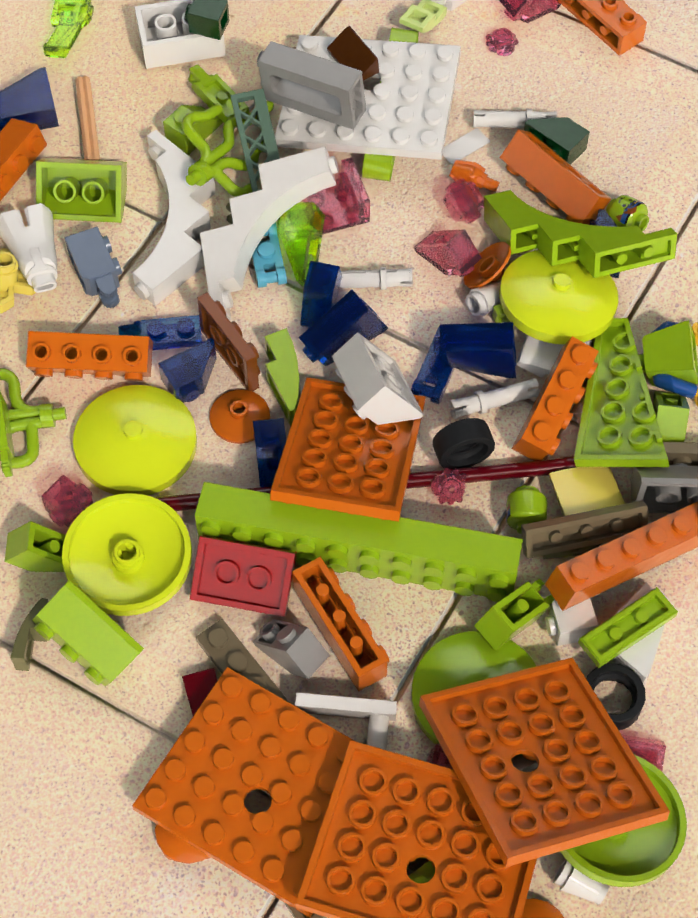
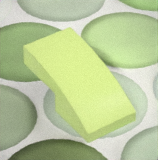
[399,0,447,33]

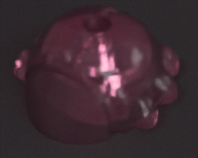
[485,28,519,56]
[430,468,467,505]

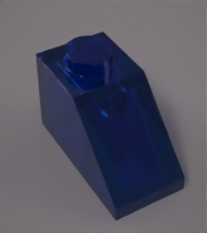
[300,261,342,332]
[158,338,217,403]
[253,418,286,487]

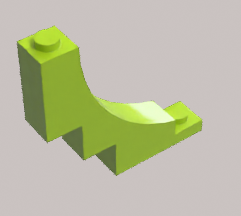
[484,190,677,278]

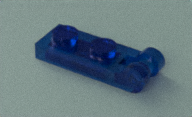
[411,326,467,404]

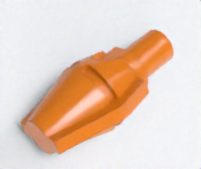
[449,160,500,193]

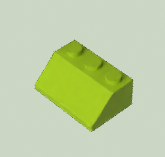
[36,158,127,223]
[32,580,144,687]

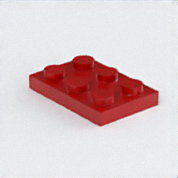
[190,535,297,617]

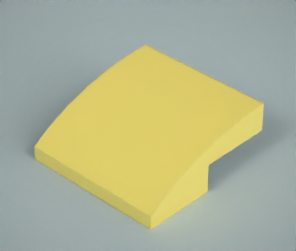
[549,467,625,516]

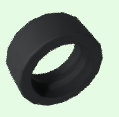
[432,418,495,469]
[586,663,646,730]

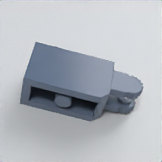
[64,226,122,309]

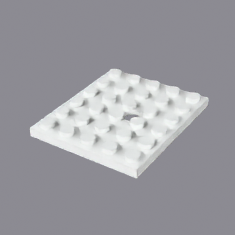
[275,35,461,160]

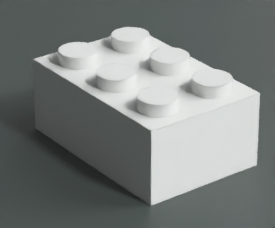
[134,0,226,69]

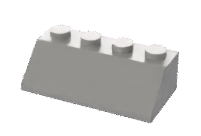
[630,463,698,513]

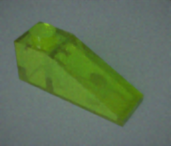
[277,202,325,293]

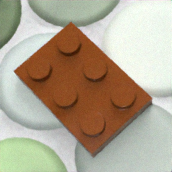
[197,292,260,392]

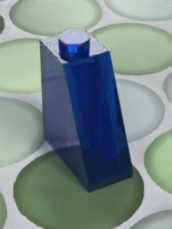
[0,67,59,131]
[298,289,388,366]
[434,322,516,378]

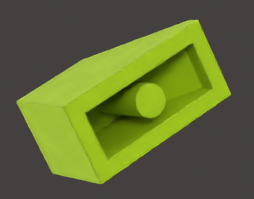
[163,105,223,155]
[653,391,690,442]
[4,521,66,572]

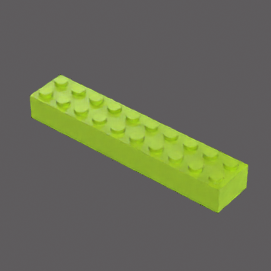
[195,482,523,602]

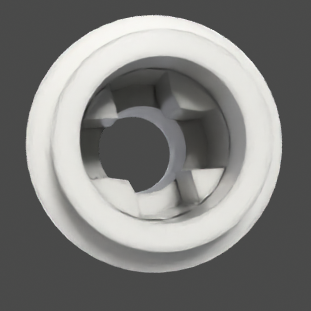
[465,281,501,316]
[554,859,609,905]

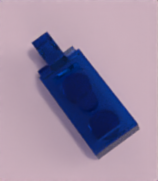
[118,315,202,350]

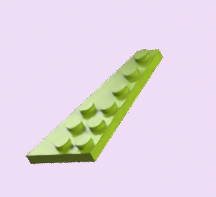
[574,318,670,467]

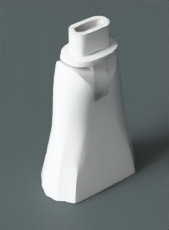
[0,203,58,293]

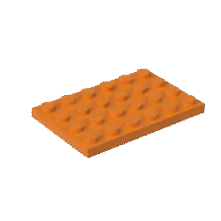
[270,377,426,522]

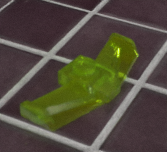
[43,0,94,58]

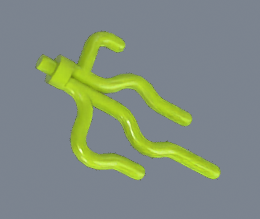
[182,101,274,197]
[0,368,67,469]

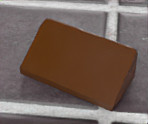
[327,26,379,81]

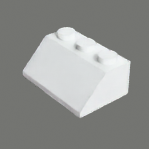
[332,332,424,425]

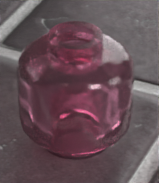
[443,179,484,224]

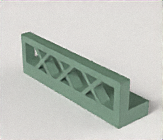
[230,88,280,192]

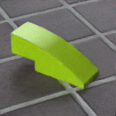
[264,328,300,427]

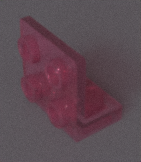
[302,157,370,236]

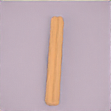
[75,76,100,160]

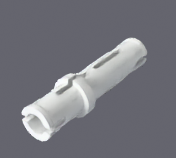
[473,108,557,128]
[325,267,413,290]
[449,378,541,419]

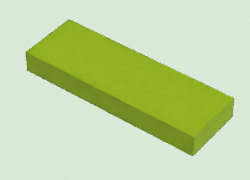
[578,587,678,668]

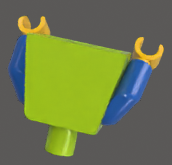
[638,320,698,406]

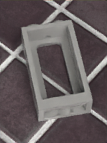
[257,41,366,130]

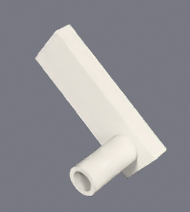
[295,692,397,750]

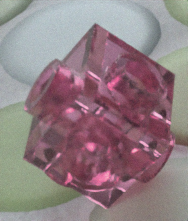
[41,475,93,528]

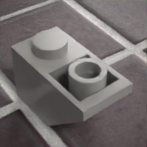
[253,619,329,679]

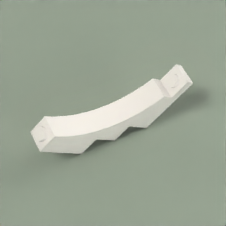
[133,129,216,306]
[200,146,339,320]

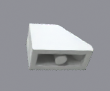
[545,598,599,646]

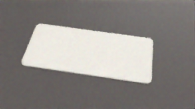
[443,128,490,164]

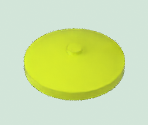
[499,250,618,345]
[73,385,197,496]
[62,493,192,616]

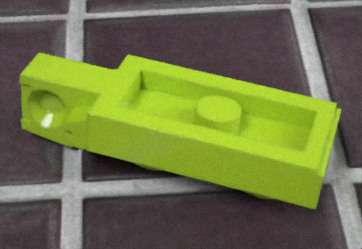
[188,64,249,124]

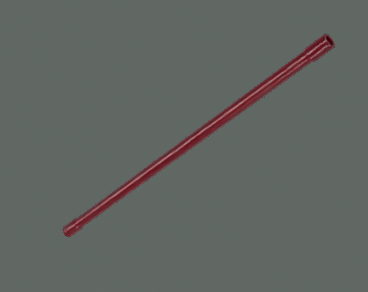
[96,456,576,511]

